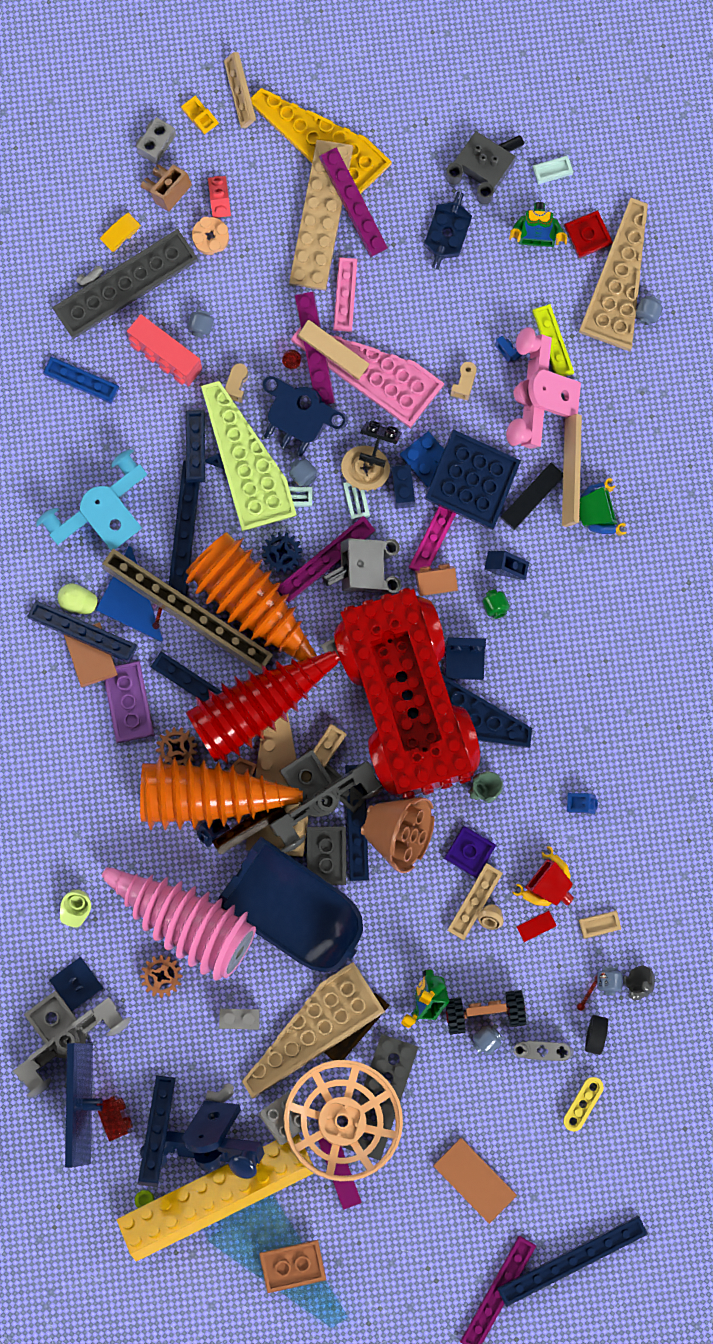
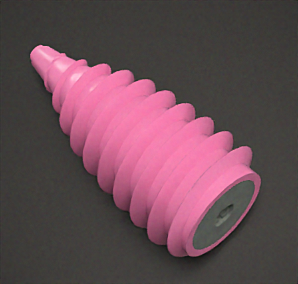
[102,867,256,981]

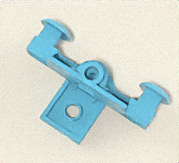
[36,449,148,550]

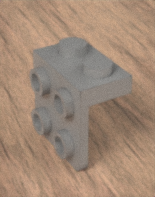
[259,1092,311,1145]

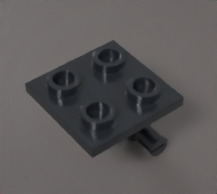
[359,421,402,468]

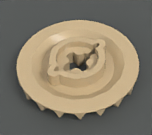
[341,445,390,492]

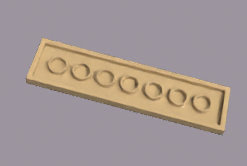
[289,140,354,291]

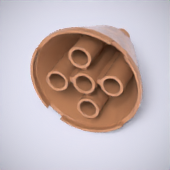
[361,797,435,873]

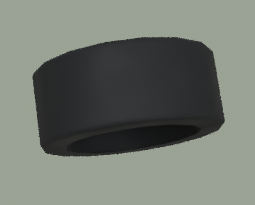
[585,1015,609,1055]

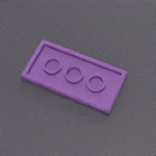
[104,661,155,743]

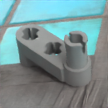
[513,1041,574,1061]

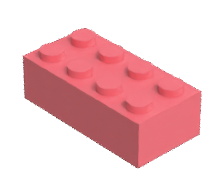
[127,314,202,387]

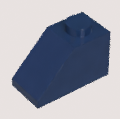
[484,551,529,580]

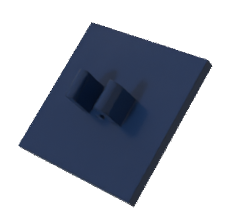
[49,957,103,1011]

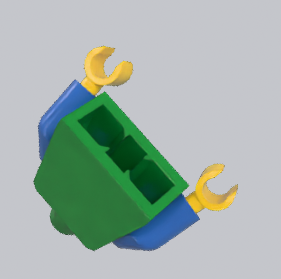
[579,478,627,536]

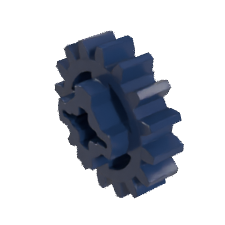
[262,532,303,574]

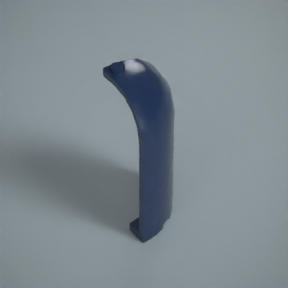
[217,837,363,973]

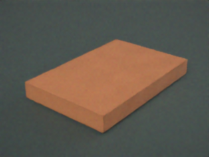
[64,622,118,688]
[259,1239,327,1293]

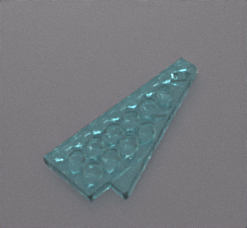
[207,1194,348,1328]

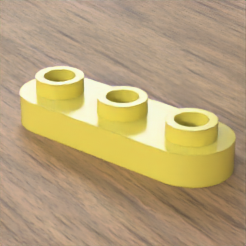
[563,1077,604,1132]

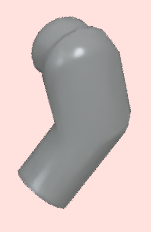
[76,266,104,287]
[206,1083,234,1103]

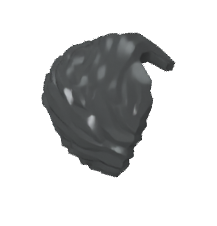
[623,965,655,1001]

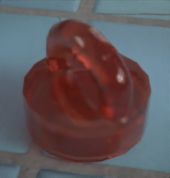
[282,350,302,369]

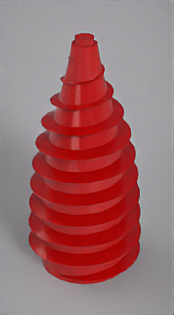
[185,650,340,764]

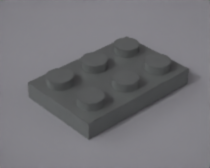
[307,826,346,885]

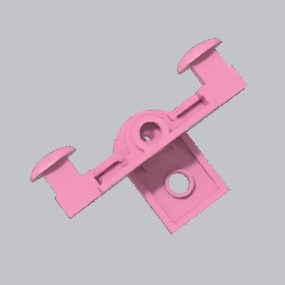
[506,327,581,449]

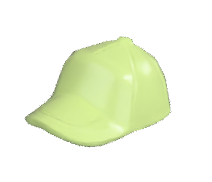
[57,583,98,615]
[60,889,91,927]

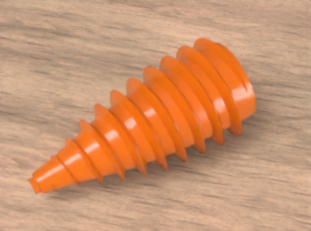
[186,532,318,661]
[140,755,303,831]

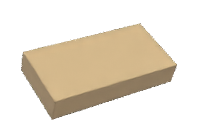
[578,910,622,939]

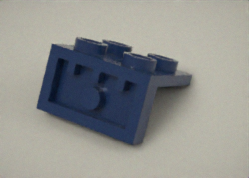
[446,637,486,680]

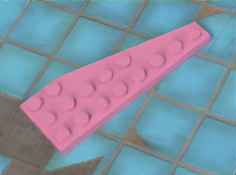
[291,327,444,429]

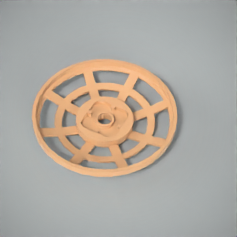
[284,1060,403,1181]

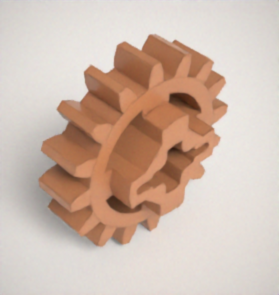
[156,727,198,765]
[140,955,183,998]

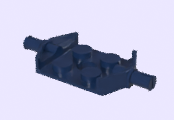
[424,192,472,269]

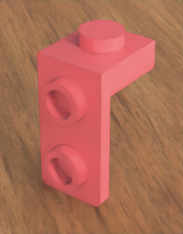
[208,176,231,218]

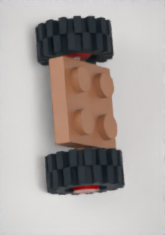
[446,990,526,1035]

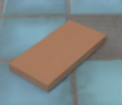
[433,1138,517,1224]

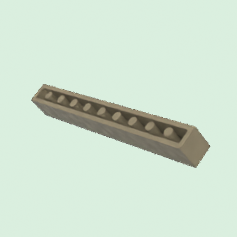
[102,549,273,674]

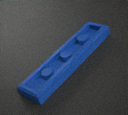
[43,356,119,404]

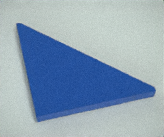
[96,546,163,643]

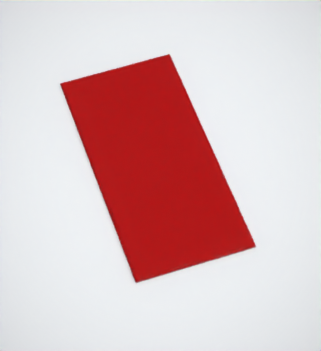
[517,911,557,942]

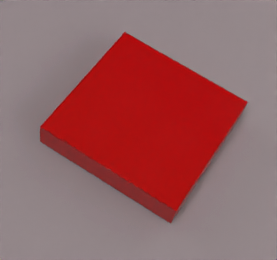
[564,210,613,258]

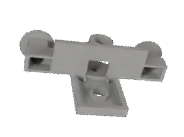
[13,990,131,1097]

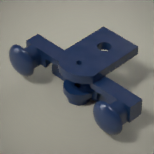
[140,1100,265,1179]

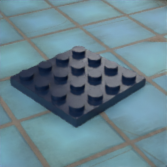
[424,429,521,530]

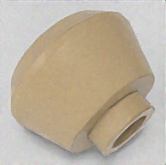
[477,904,504,930]

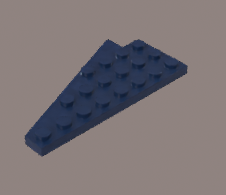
[396,672,533,748]

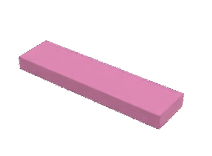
[333,257,357,332]

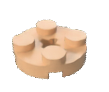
[192,217,229,255]

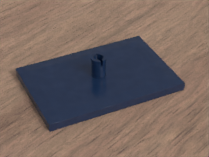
[65,1043,103,1168]

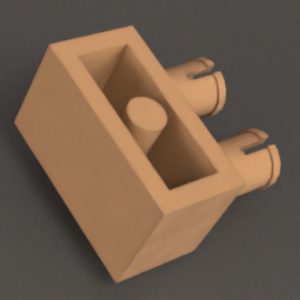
[141,164,192,212]

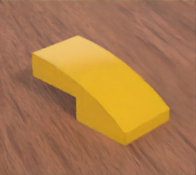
[181,95,219,135]
[100,212,142,252]

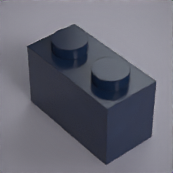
[391,465,415,509]

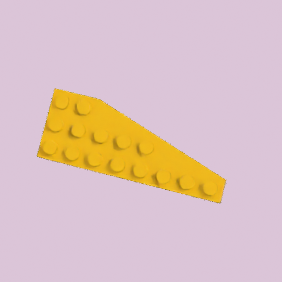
[251,88,392,194]

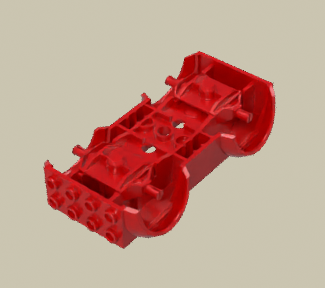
[334,588,480,800]

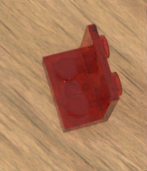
[97,1095,133,1142]

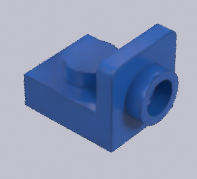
[495,336,522,363]
[567,793,598,814]

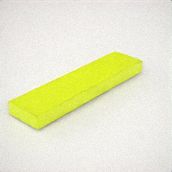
[532,304,574,377]

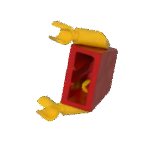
[512,846,574,906]

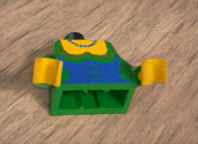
[509,202,567,247]
[401,969,449,1028]

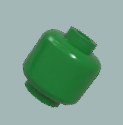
[482,589,510,619]

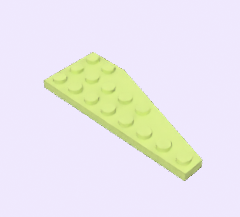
[201,381,297,532]

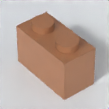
[415,563,458,596]

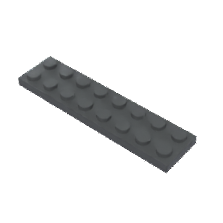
[52,229,198,339]

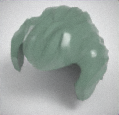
[468,771,503,803]

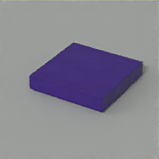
[444,825,497,879]

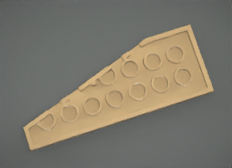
[242,962,385,1099]

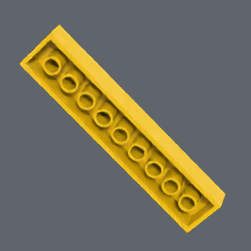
[116,1134,314,1262]

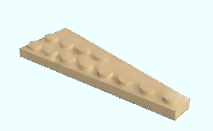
[579,198,648,352]

